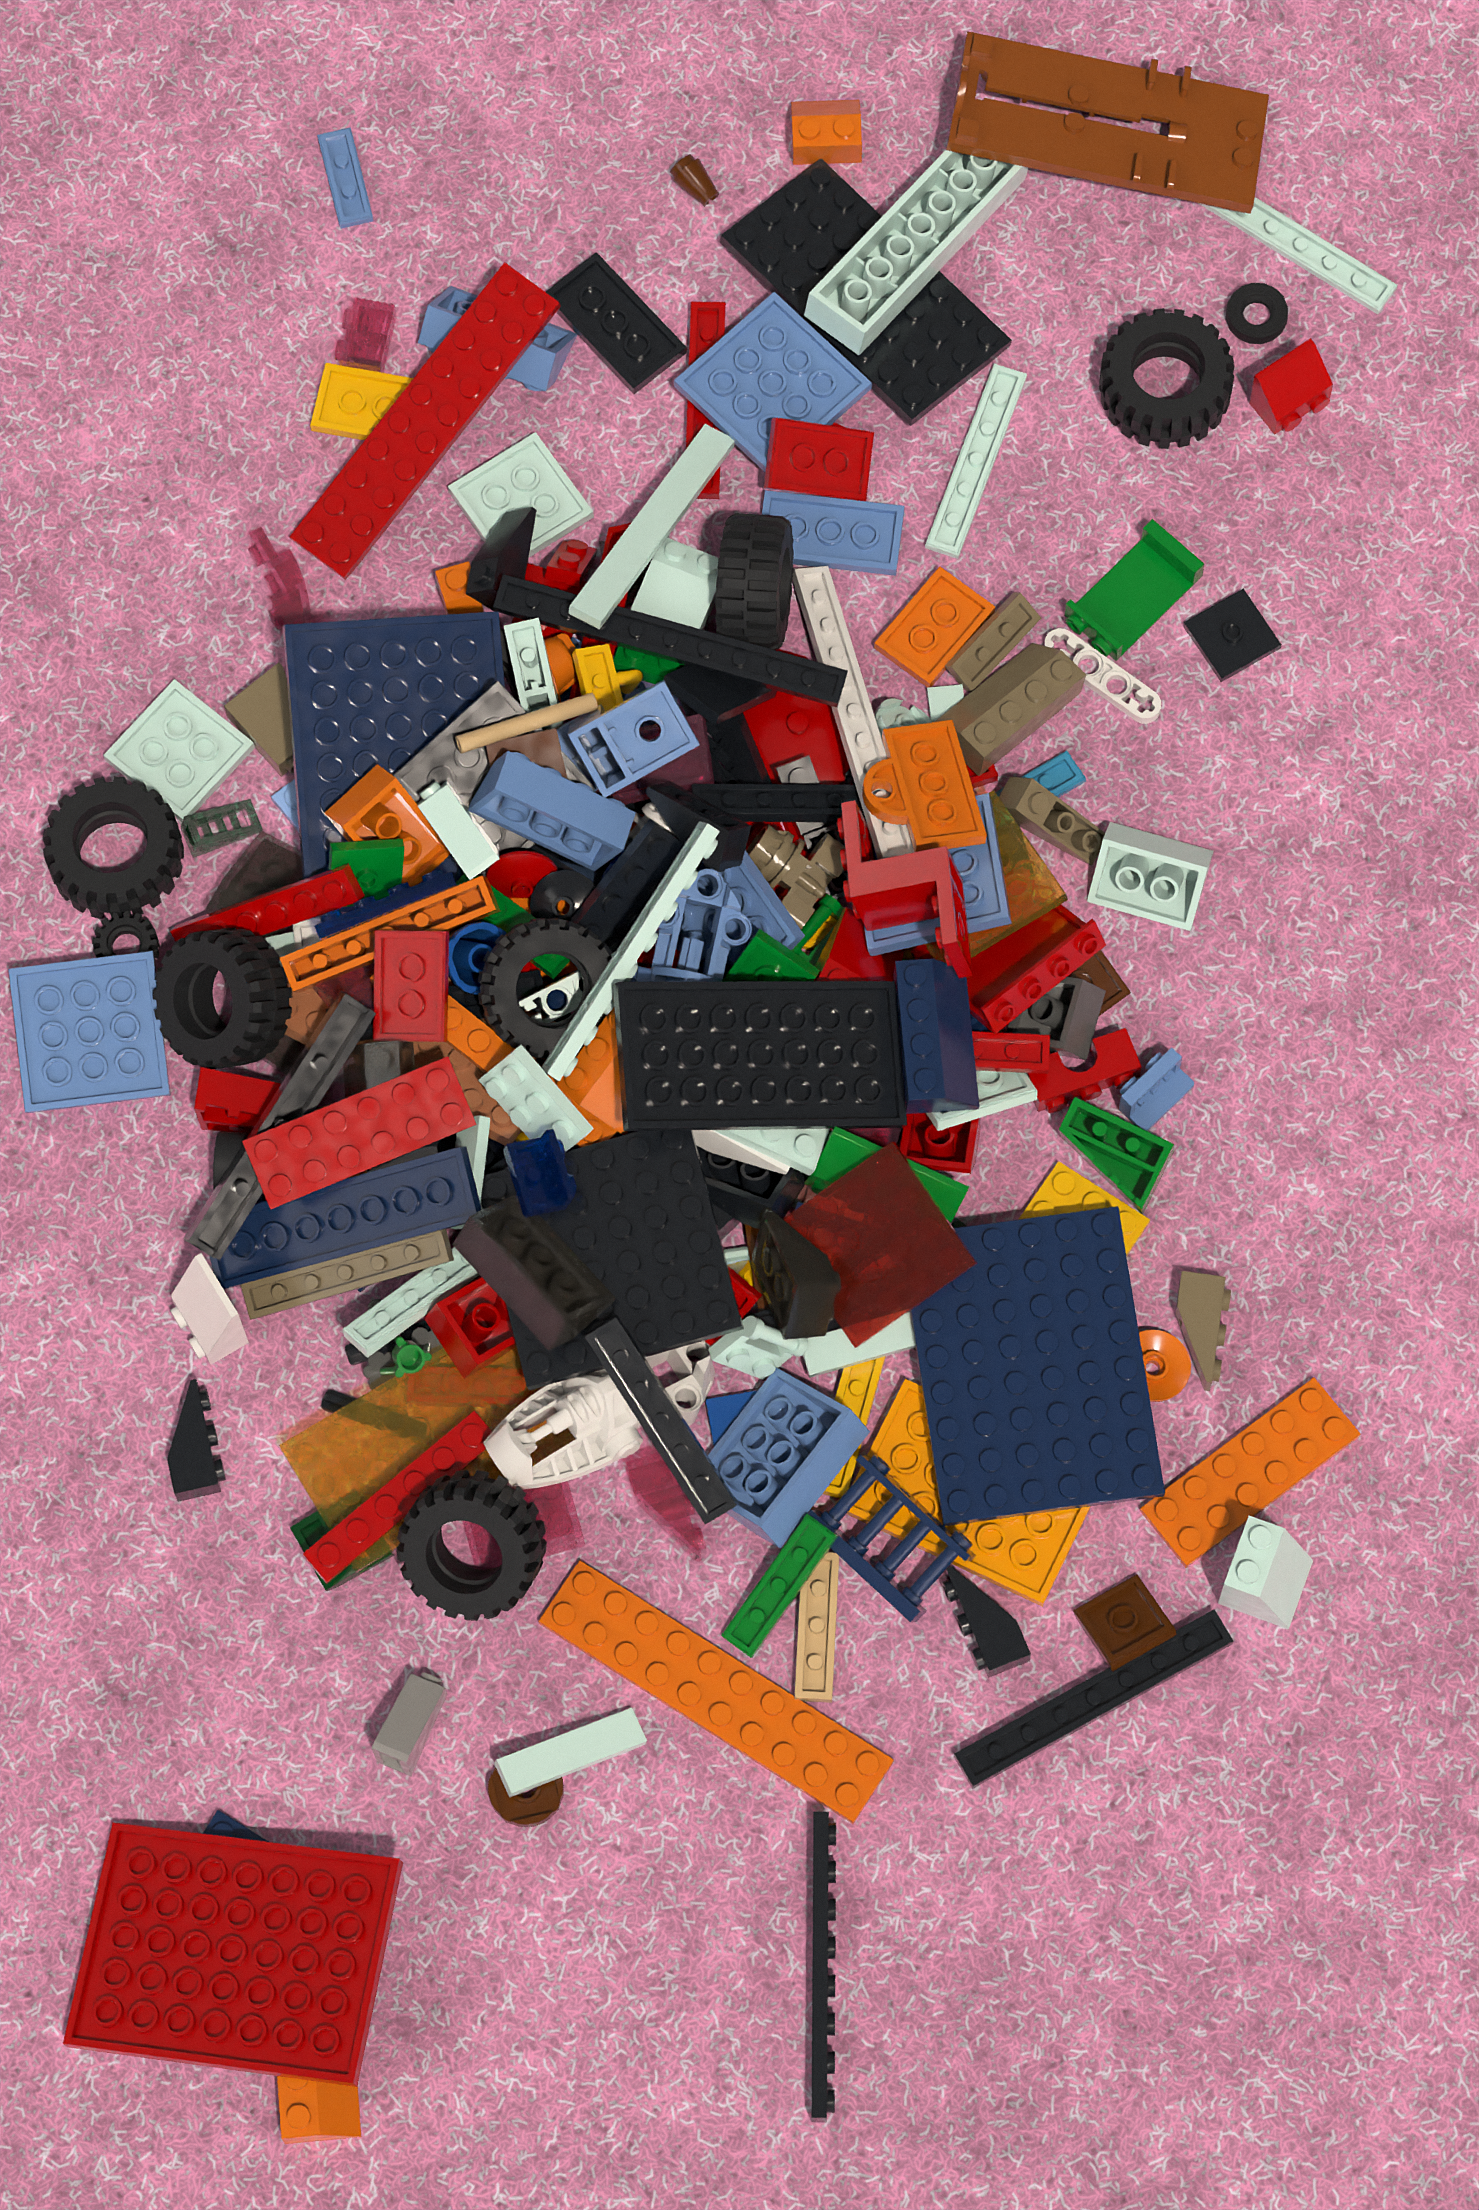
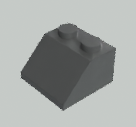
[1006,977,1106,1060]

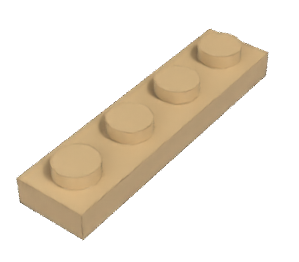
[795,1552,839,1703]

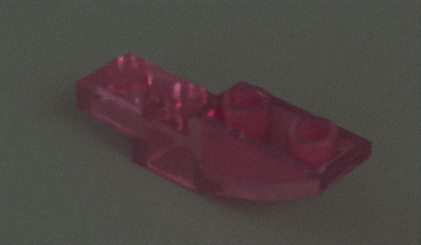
[248,527,313,630]

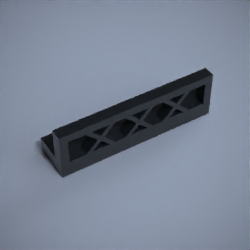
[680,700,772,784]

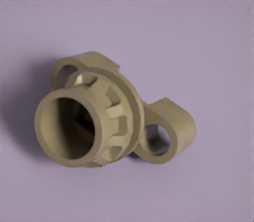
[746,824,845,929]

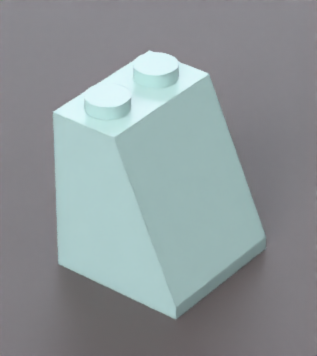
[1218,1515,1313,1629]

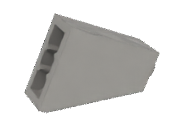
[372,1673,447,1776]

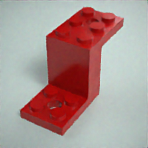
[837,800,973,978]

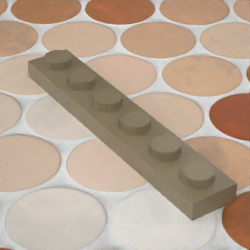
[240,1229,454,1320]

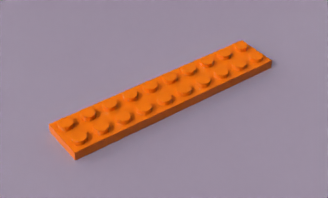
[538,1560,894,1824]

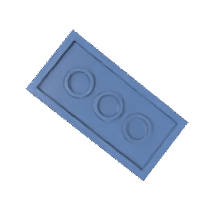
[762,490,905,576]

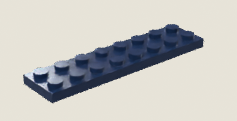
[210,1147,484,1290]

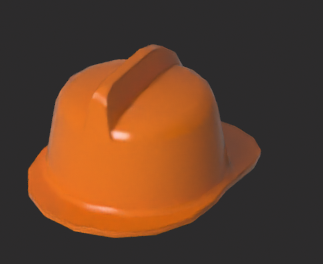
[544,633,578,703]

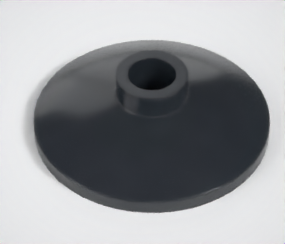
[530,870,596,921]

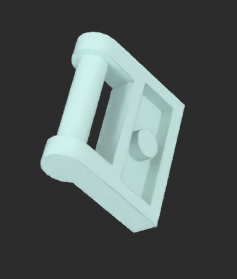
[708,1316,808,1380]

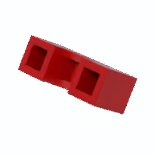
[1026,1028,1142,1113]

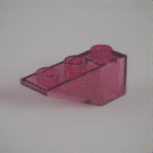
[626,1452,707,1563]

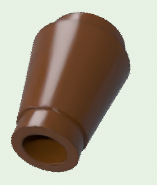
[670,154,719,207]

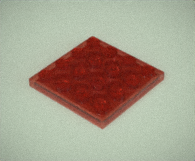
[772,1141,978,1348]

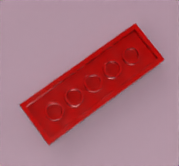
[242,1056,477,1210]

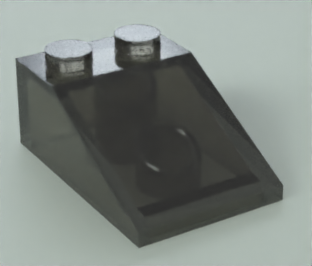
[206,831,303,938]
[751,1209,841,1340]

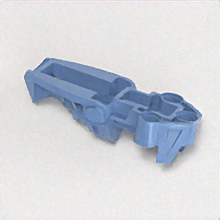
[629,869,752,982]

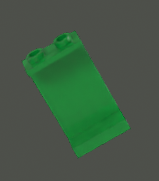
[1064,519,1204,661]

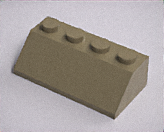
[935,643,1086,776]

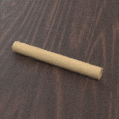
[455,693,598,754]

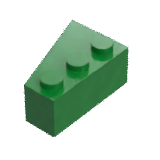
[1059,1097,1175,1215]

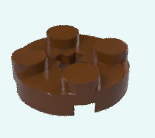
[488,1751,564,1827]

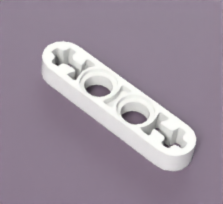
[1044,628,1161,724]

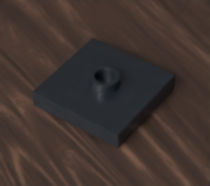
[1183,588,1282,682]

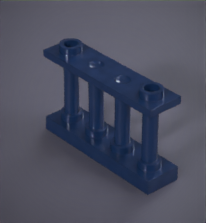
[808,1454,976,1622]

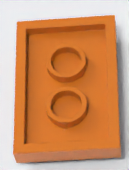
[874,566,995,688]

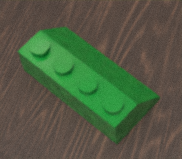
[804,1127,969,1234]

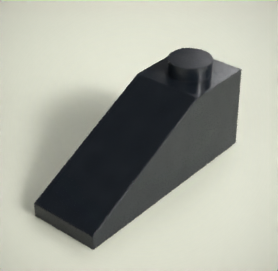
[466,507,537,611]
[646,781,751,872]

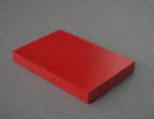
[764,418,874,501]
[373,930,449,1042]

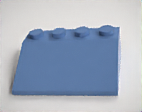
[708,1367,870,1548]

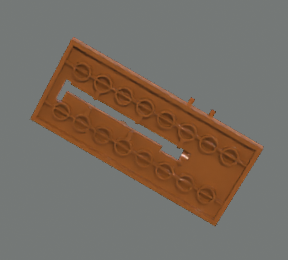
[946,31,1269,214]

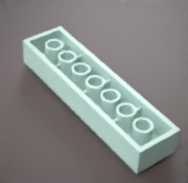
[804,150,1029,355]

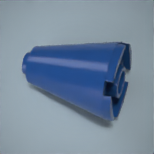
[448,922,507,995]

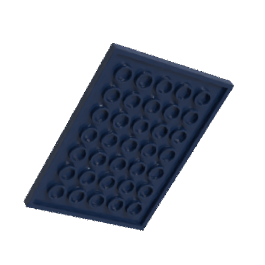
[283,611,505,914]
[900,1206,1165,1526]

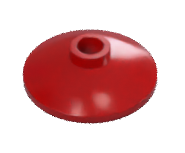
[486,851,558,898]

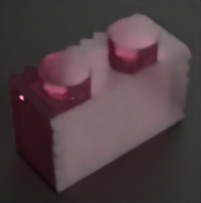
[335,297,397,373]

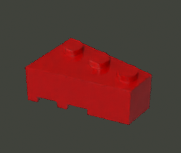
[194,1067,281,1135]

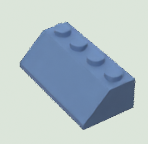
[418,286,577,392]
[467,751,636,871]

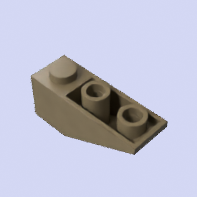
[993,777,1105,866]
[1175,1271,1231,1391]

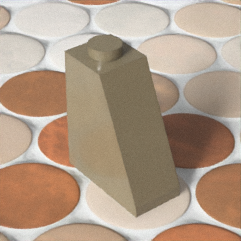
[224,662,294,777]

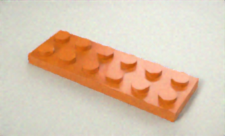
[1140,1377,1361,1568]

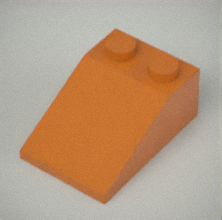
[324,764,451,899]

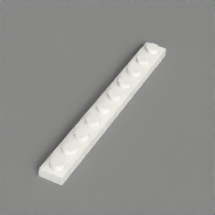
[792,566,914,860]

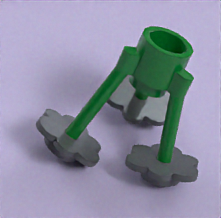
[363,1299,447,1392]

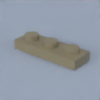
[945,592,1041,692]

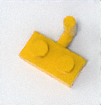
[572,644,643,712]

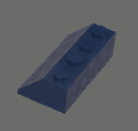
[893,959,980,1114]

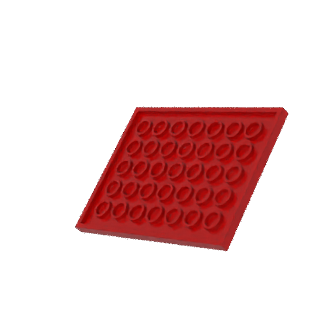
[63,1822,403,2087]

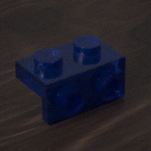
[503,1129,576,1218]

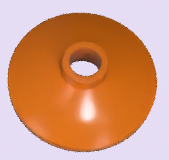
[1139,1330,1191,1402]

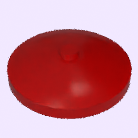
[743,691,850,785]

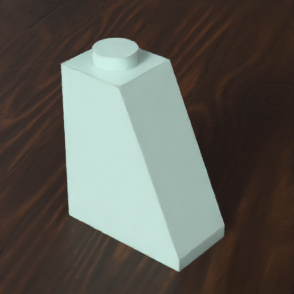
[418,781,500,880]

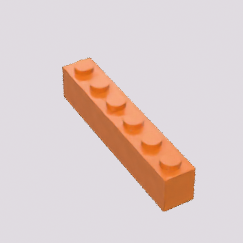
[280,876,500,993]

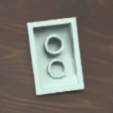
[631,538,718,630]

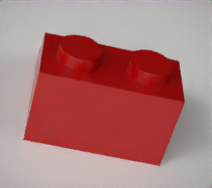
[1249,338,1333,435]
[899,1113,980,1174]

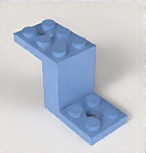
[557,680,700,798]

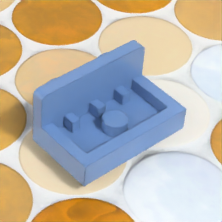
[1119,1048,1194,1131]

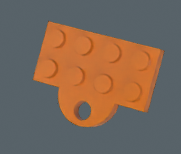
[862,720,987,852]

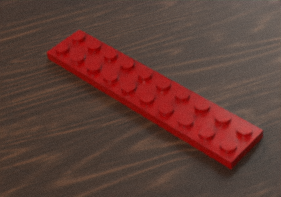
[289,262,561,580]

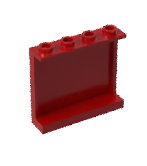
[911,864,1106,1034]

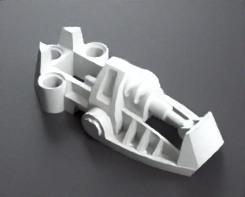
[483,1341,716,1490]

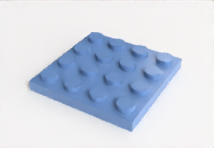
[674,292,872,473]
[864,793,1012,956]
[661,850,805,978]
[8,951,171,1113]

